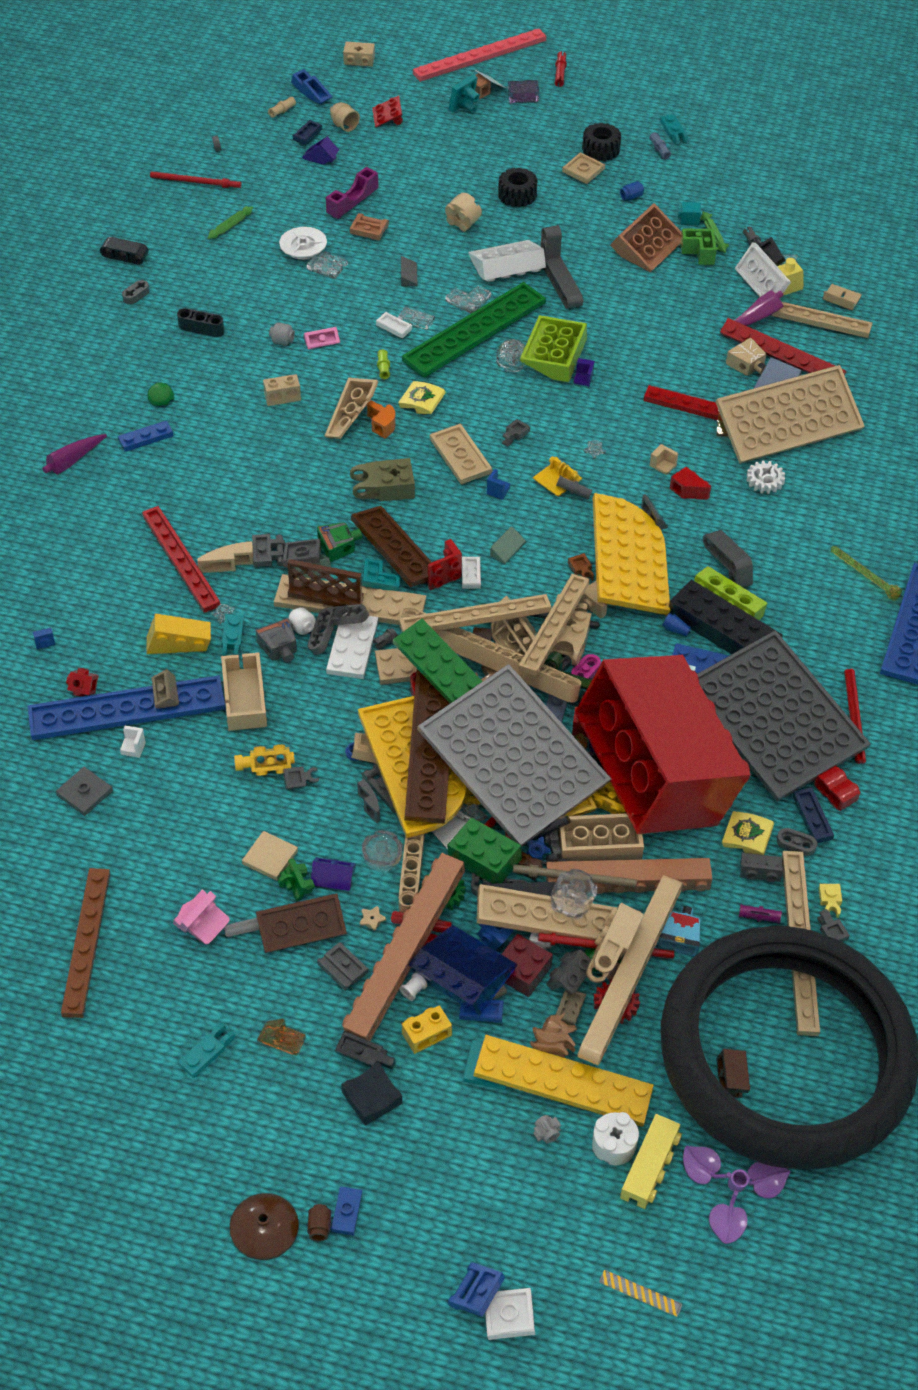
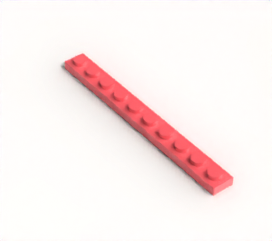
[413,28,546,82]

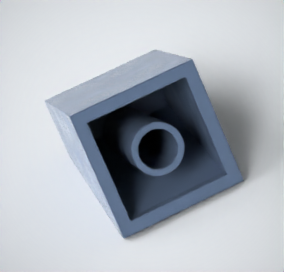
[753,357,802,389]

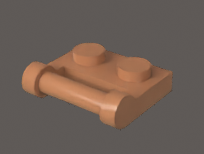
[350,213,389,240]

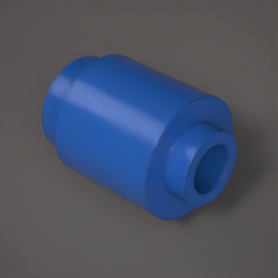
[620,181,644,201]

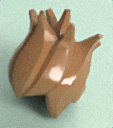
[530,1012,577,1058]

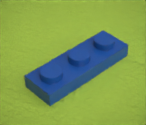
[118,420,173,452]

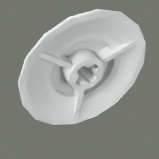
[279,227,327,260]

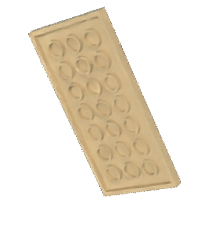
[715,365,865,464]

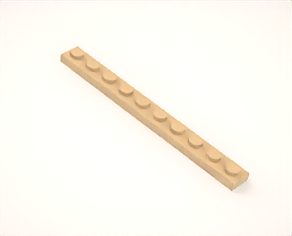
[782,851,820,1036]

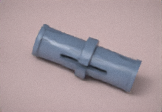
[649,132,671,159]

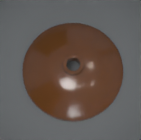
[230,1193,299,1260]

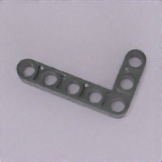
[540,225,583,309]

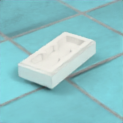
[376,312,412,339]
[462,557,481,589]

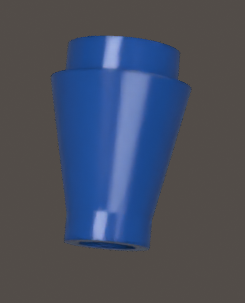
[662,613,691,637]

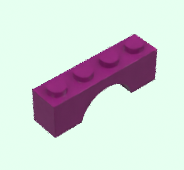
[326,167,378,219]

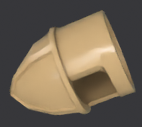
[330,102,360,132]

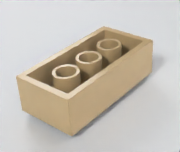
[558,814,644,861]

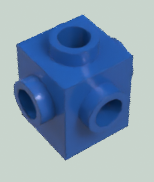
[477,924,514,951]

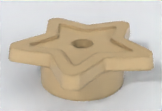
[360,906,386,930]

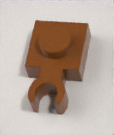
[568,553,594,581]

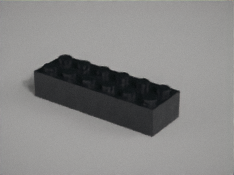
[669,579,783,655]

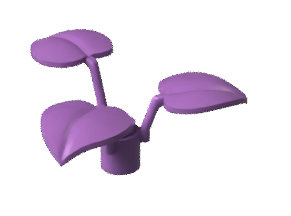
[683,1146,790,1244]

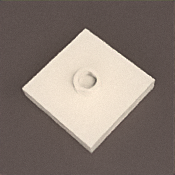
[485,1288,535,1340]

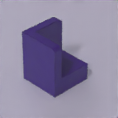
[573,358,595,387]

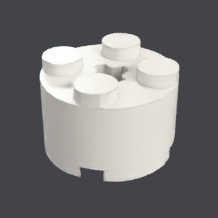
[592,1112,639,1166]

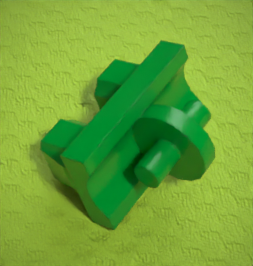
[278,859,315,901]

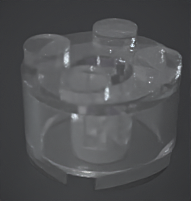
[550,869,598,919]

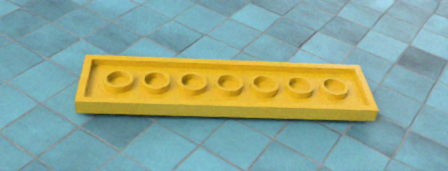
[473,1035,654,1127]

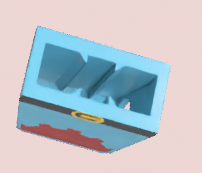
[658,906,700,957]

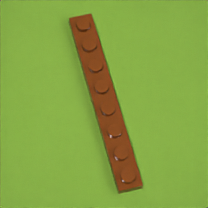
[61,868,110,1018]

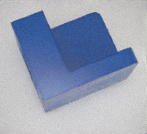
[487,469,510,500]

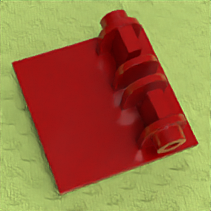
[372,95,403,127]

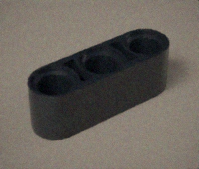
[100,237,149,265]
[177,308,224,337]

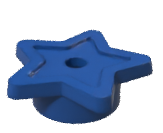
[526,837,551,861]

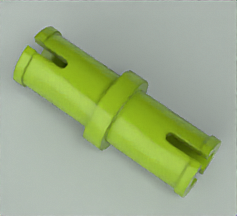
[377,349,390,379]

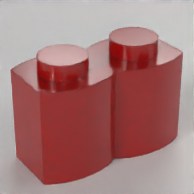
[814,766,861,811]

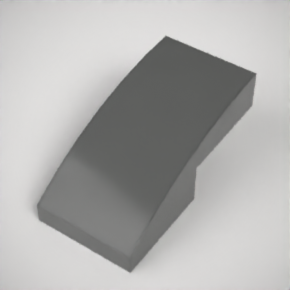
[357,779,380,823]

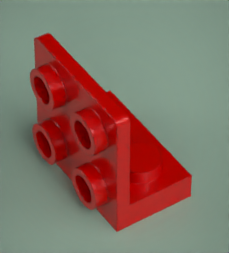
[428,539,462,590]

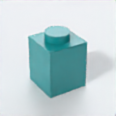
[677,202,701,225]

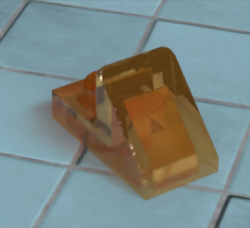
[257,1018,306,1056]

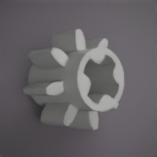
[533,1115,561,1143]

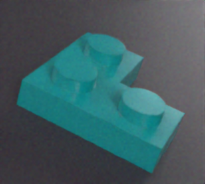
[362,558,400,591]

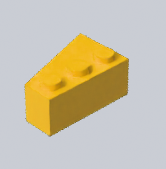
[146,613,211,654]

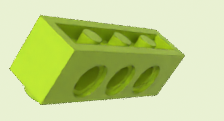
[694,566,768,620]

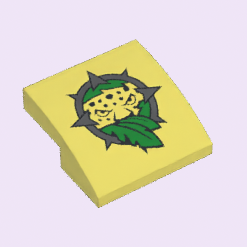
[398,381,446,414]
[722,811,774,855]

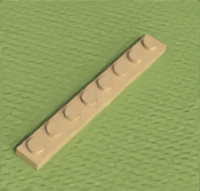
[518,574,589,676]
[399,594,551,632]

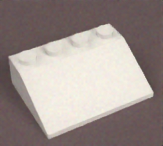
[468,240,546,282]

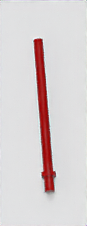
[538,932,674,959]

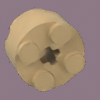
[445,193,482,232]

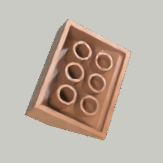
[610,203,682,272]

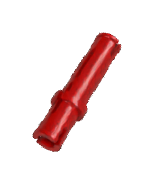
[554,51,567,87]

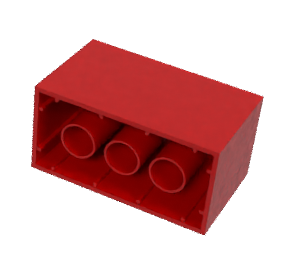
[575,655,751,834]

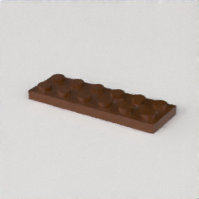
[350,506,432,587]

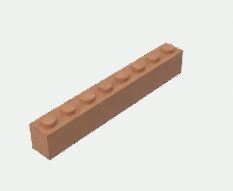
[546,858,712,894]

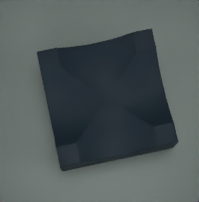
[341,1062,403,1126]

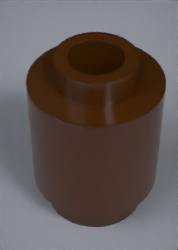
[307,1204,331,1241]

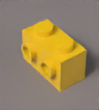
[402,1005,452,1054]

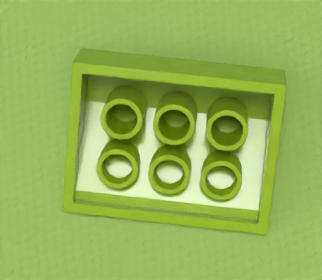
[520,315,587,382]

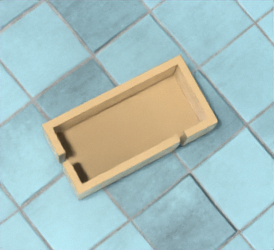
[221,652,267,731]

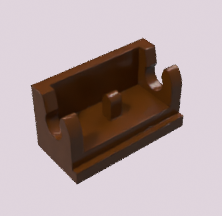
[716,1049,750,1098]

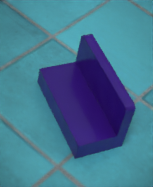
[311,857,356,891]

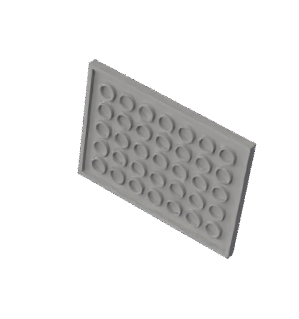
[417,664,611,847]

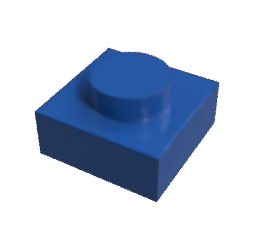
[33,628,55,649]

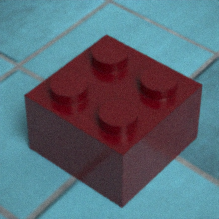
[494,934,553,997]

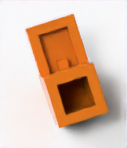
[367,400,396,439]

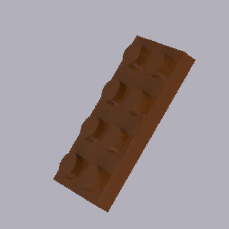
[256,893,347,954]

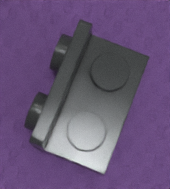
[740,853,783,882]

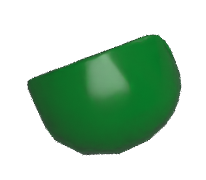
[147,382,175,406]

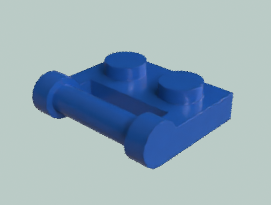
[447,1262,505,1317]

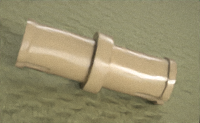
[268,97,296,118]

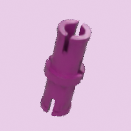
[739,904,782,924]

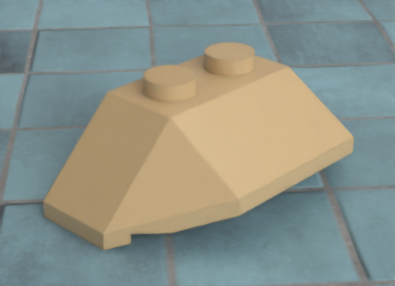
[491,596,537,655]

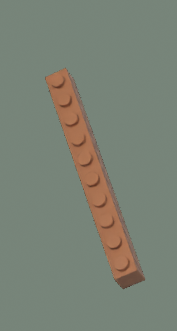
[342,853,465,1041]

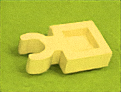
[818,884,842,918]

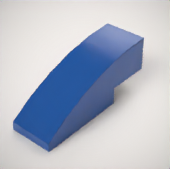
[291,69,333,104]

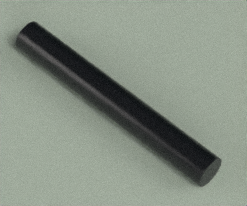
[522,816,571,847]

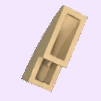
[198,541,253,573]

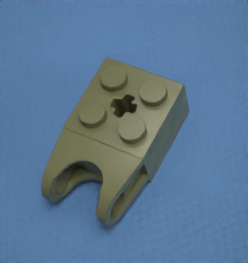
[350,458,415,501]

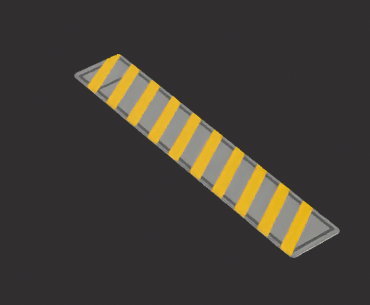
[599,1270,682,1317]

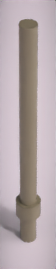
[513,864,637,888]

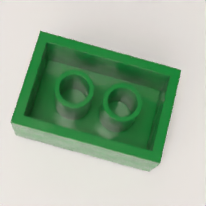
[447,818,522,884]

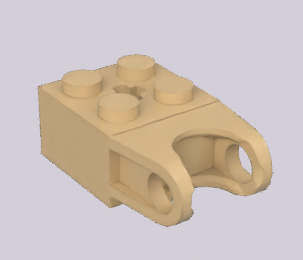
[551,611,591,666]
[586,903,644,983]

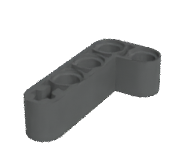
[703,530,753,588]

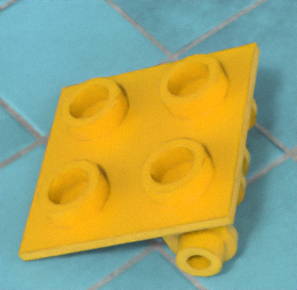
[533,456,582,497]

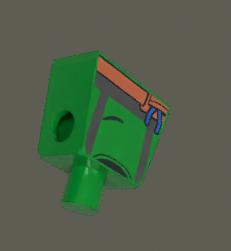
[317,522,362,562]

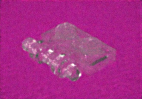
[307,251,348,279]

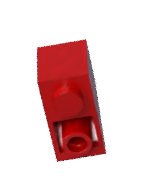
[670,467,711,500]

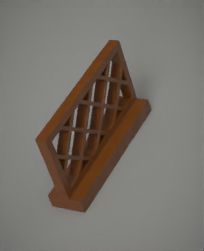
[287,559,364,607]

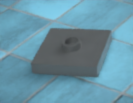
[283,538,322,567]
[56,767,113,816]

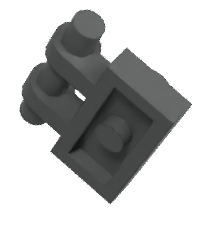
[252,534,285,567]

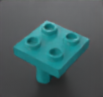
[449,74,480,114]

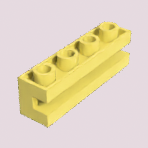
[620,1114,682,1209]

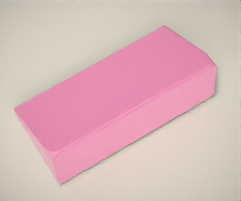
[303,327,340,349]

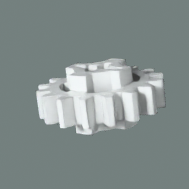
[746,461,785,494]

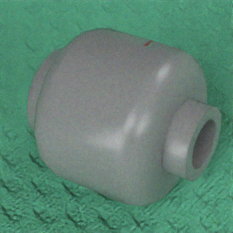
[269,322,295,346]

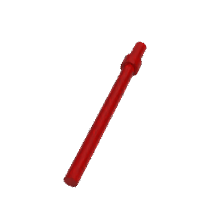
[150,171,242,188]

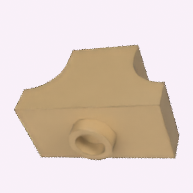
[579,581,607,619]

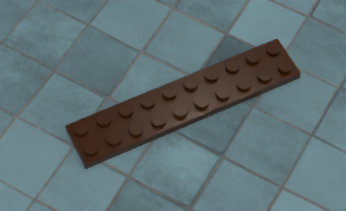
[404,669,450,824]

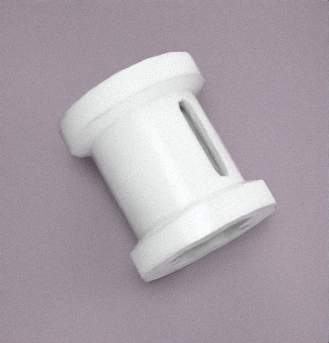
[399,973,428,1001]

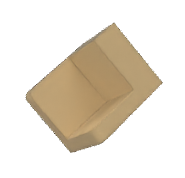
[650,444,678,475]

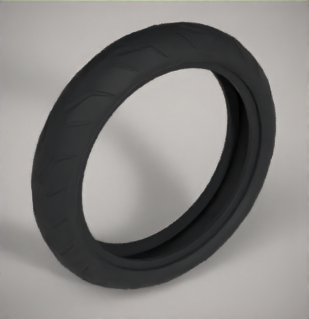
[660,926,918,1170]

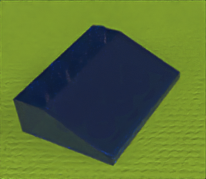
[409,925,518,1016]

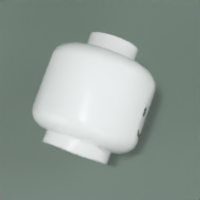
[289,607,316,635]

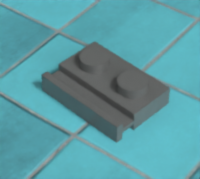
[317,942,368,991]

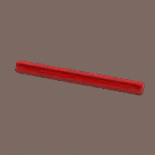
[844,668,866,764]

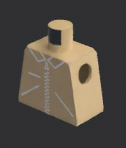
[726,338,766,376]

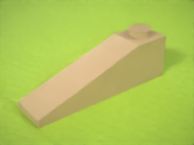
[325,378,378,439]

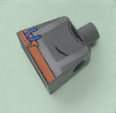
[255,618,297,663]

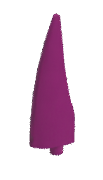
[734,290,784,326]
[42,434,107,475]

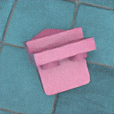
[173,889,230,945]

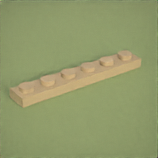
[772,302,872,338]

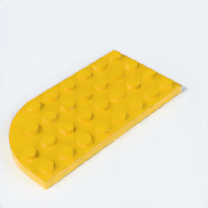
[593,493,670,615]
[358,696,467,838]

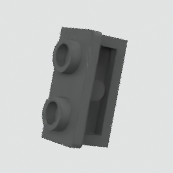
[546,949,591,995]

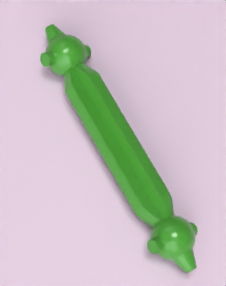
[207,206,253,239]
[700,211,729,253]

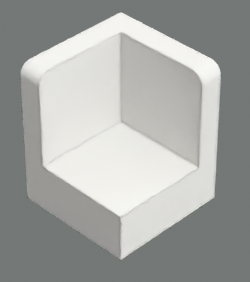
[120,726,146,758]

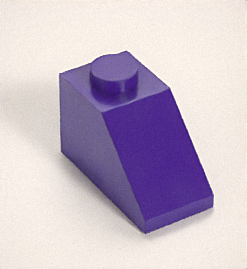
[302,136,339,165]

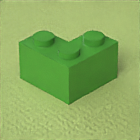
[680,228,717,265]

